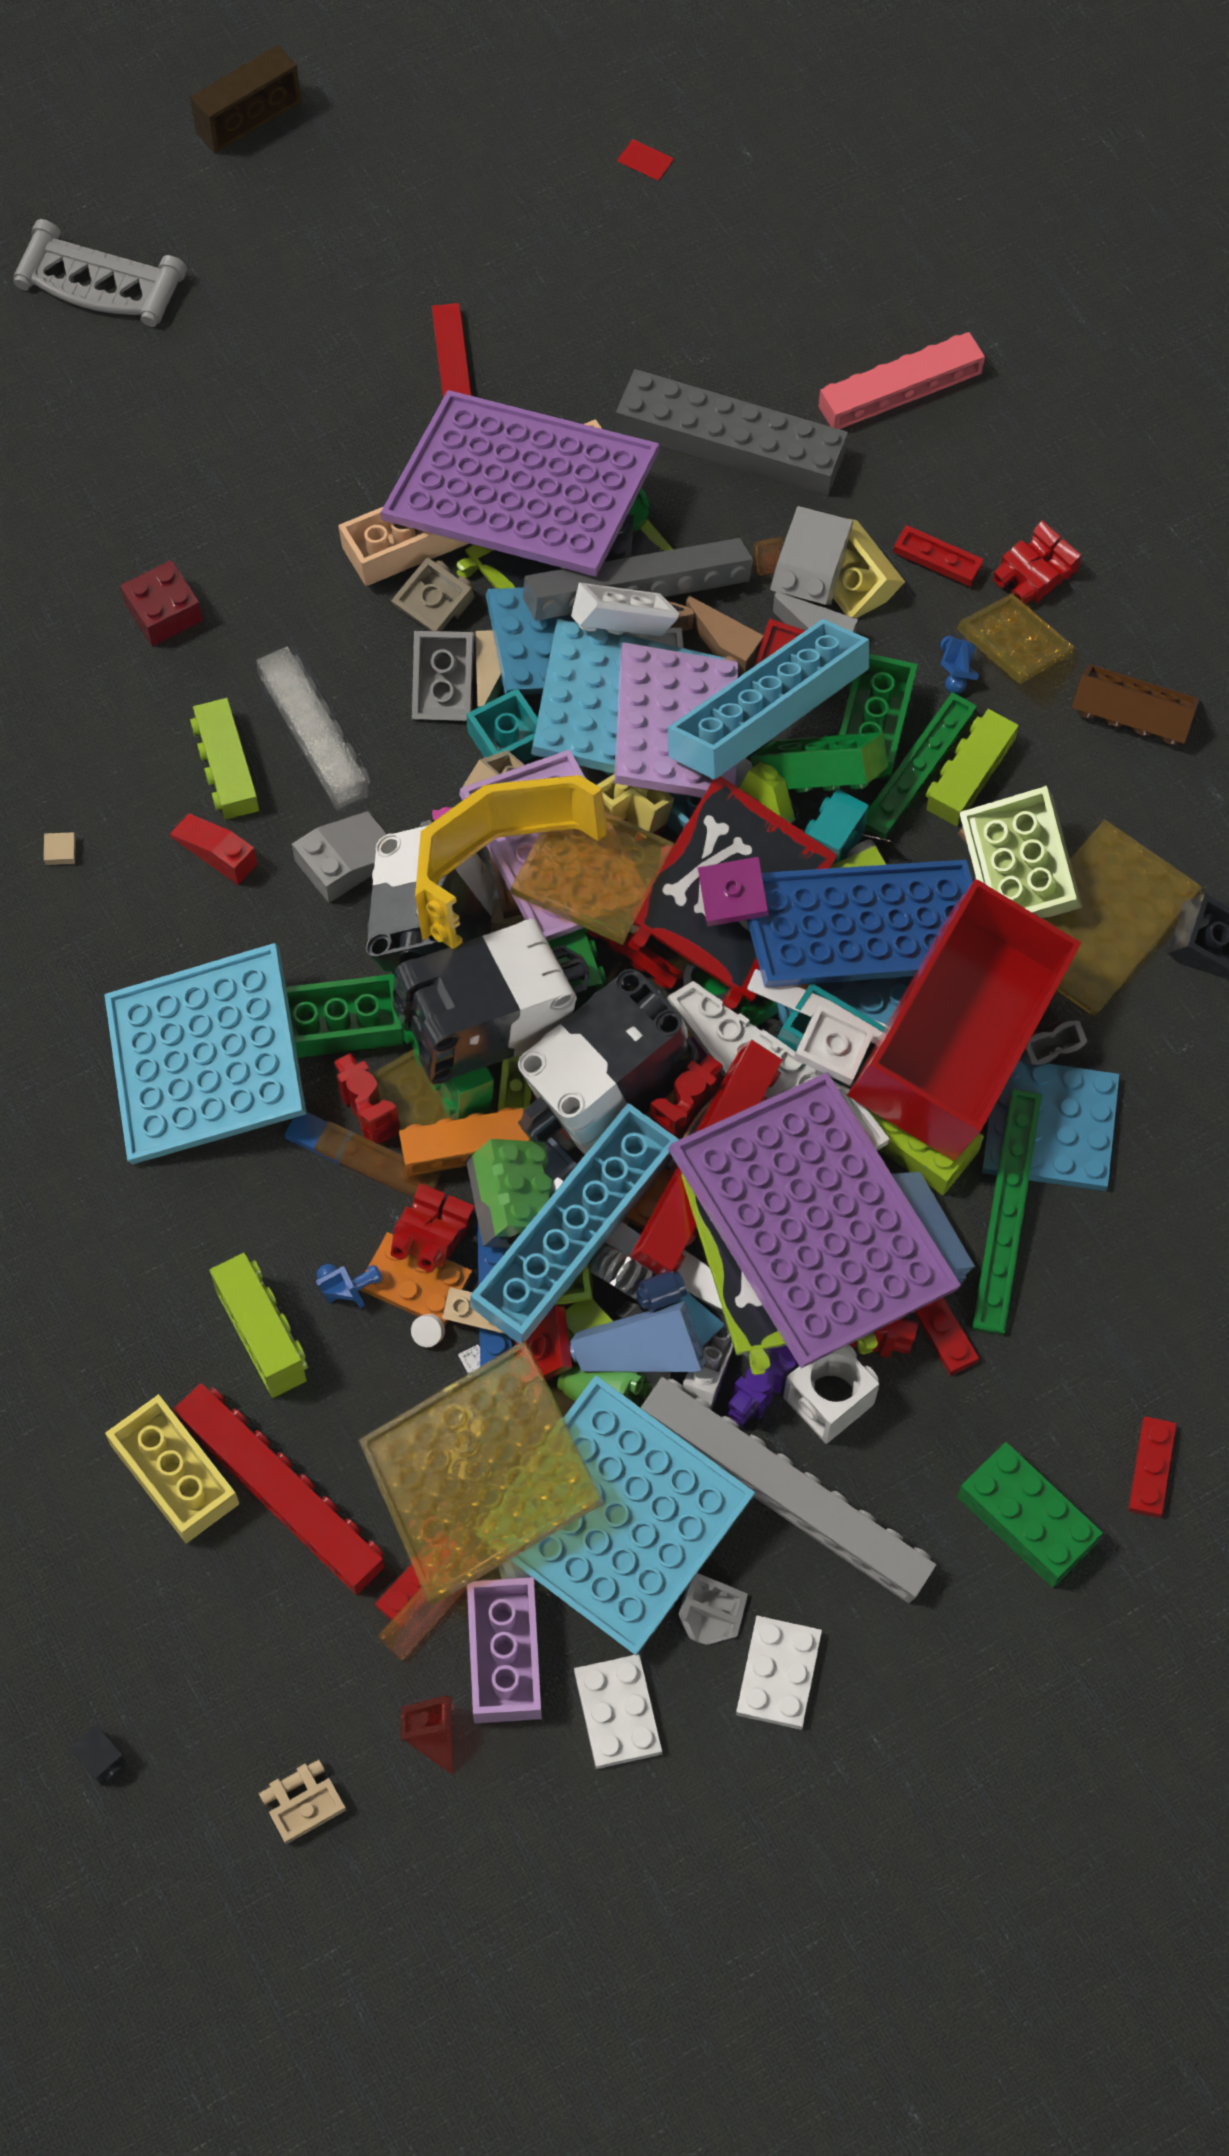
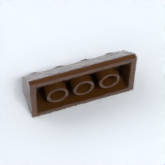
[1072,663,1200,745]

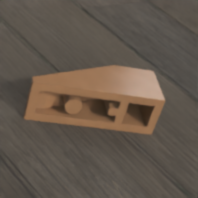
[686,596,764,675]

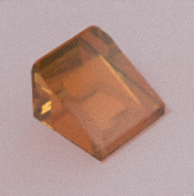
[753,537,783,575]

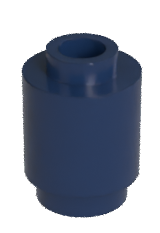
[636,1271,687,1312]

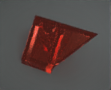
[401,1696,454,1775]

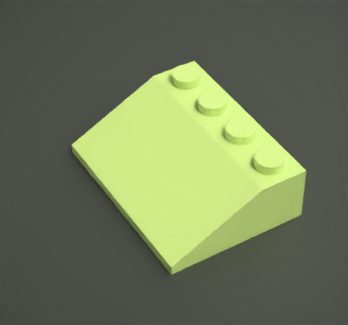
[959,786,1082,918]

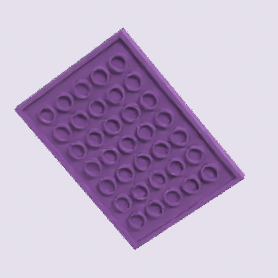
[381,390,659,577]
[668,1072,961,1369]

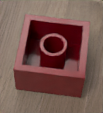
[120,560,203,646]

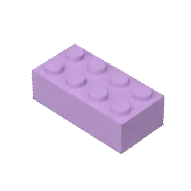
[467,1577,542,1723]

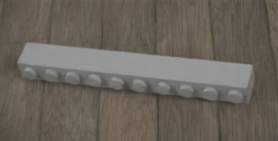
[641,1377,936,1603]

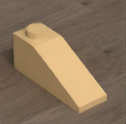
[475,630,503,708]

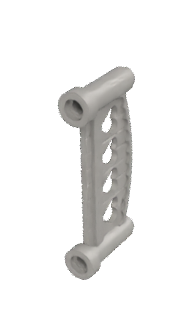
[13,219,188,327]

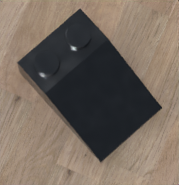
[1167,893,1229,980]

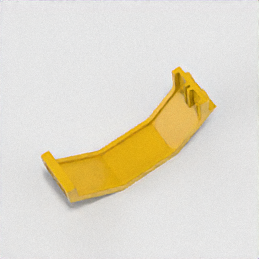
[415,775,607,949]

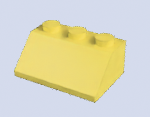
[833,518,905,619]

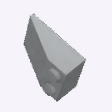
[770,506,854,605]
[412,631,476,721]
[292,811,387,903]

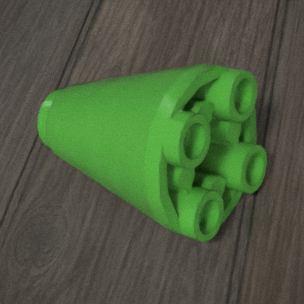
[557,1365,653,1408]

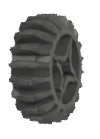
[589,1245,657,1302]

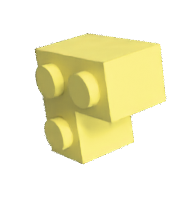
[597,774,674,836]

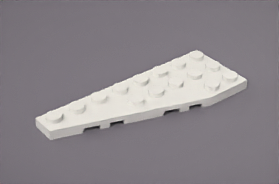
[667,981,889,1151]

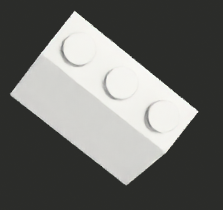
[571,583,679,638]

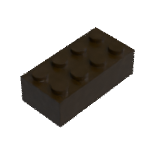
[190,45,301,153]

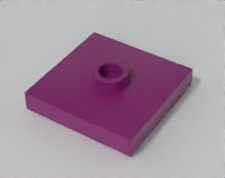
[698,857,769,926]

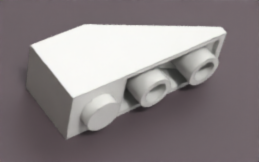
[683,1327,734,1408]

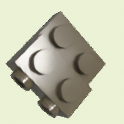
[391,557,475,631]

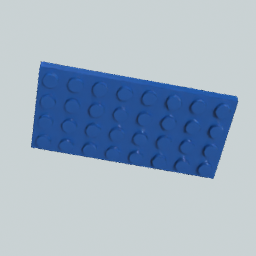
[747,860,973,987]

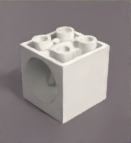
[783,1345,879,1444]

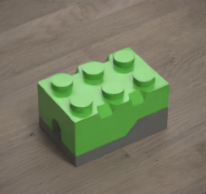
[466,1139,554,1248]

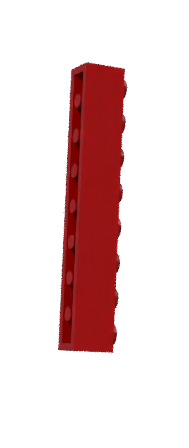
[629,1039,783,1275]
[173,1383,385,1595]

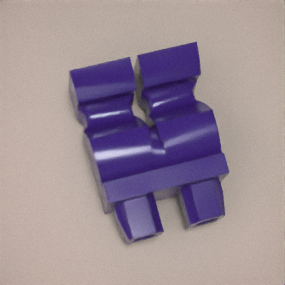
[728,1346,798,1427]

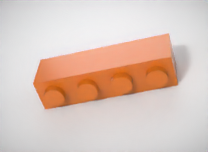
[399,1107,530,1177]

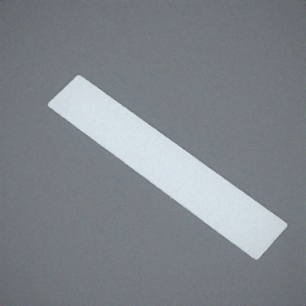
[747,969,886,1044]

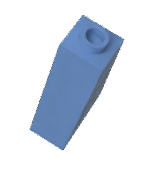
[892,1172,975,1283]
[569,1301,706,1372]

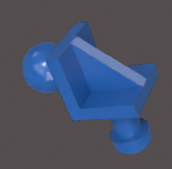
[940,636,979,695]
[316,1264,383,1308]

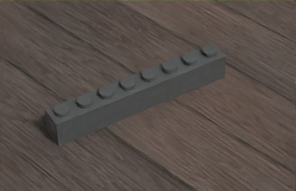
[523,538,753,621]

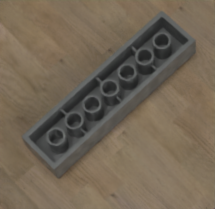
[616,369,848,496]

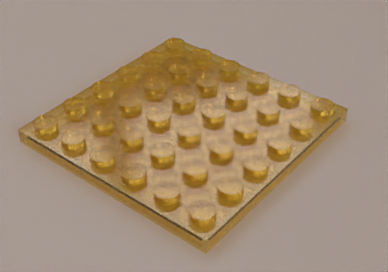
[359,1341,604,1605]

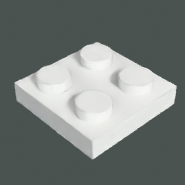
[793,1004,875,1085]

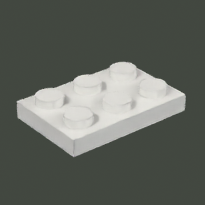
[736,1616,822,1730]
[574,1654,662,1769]

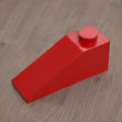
[170,813,258,885]

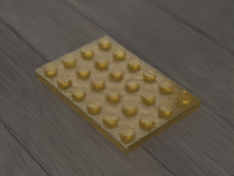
[1042,820,1202,1017]

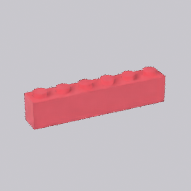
[818,332,985,429]

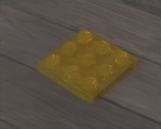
[957,593,1075,684]

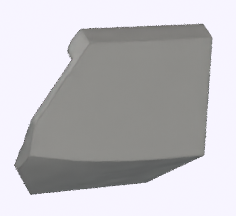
[679,1573,748,1645]

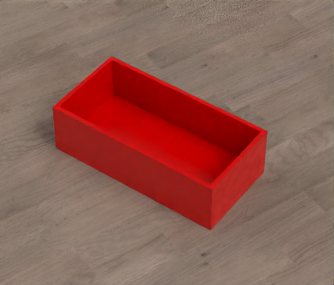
[846,878,1082,1161]

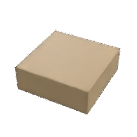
[44,832,76,865]

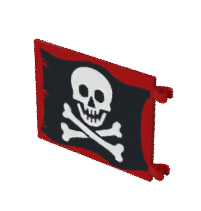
[628,776,837,1010]

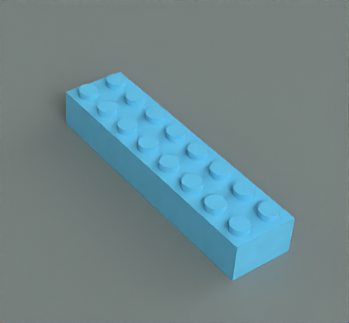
[667,619,869,780]
[470,1103,679,1346]

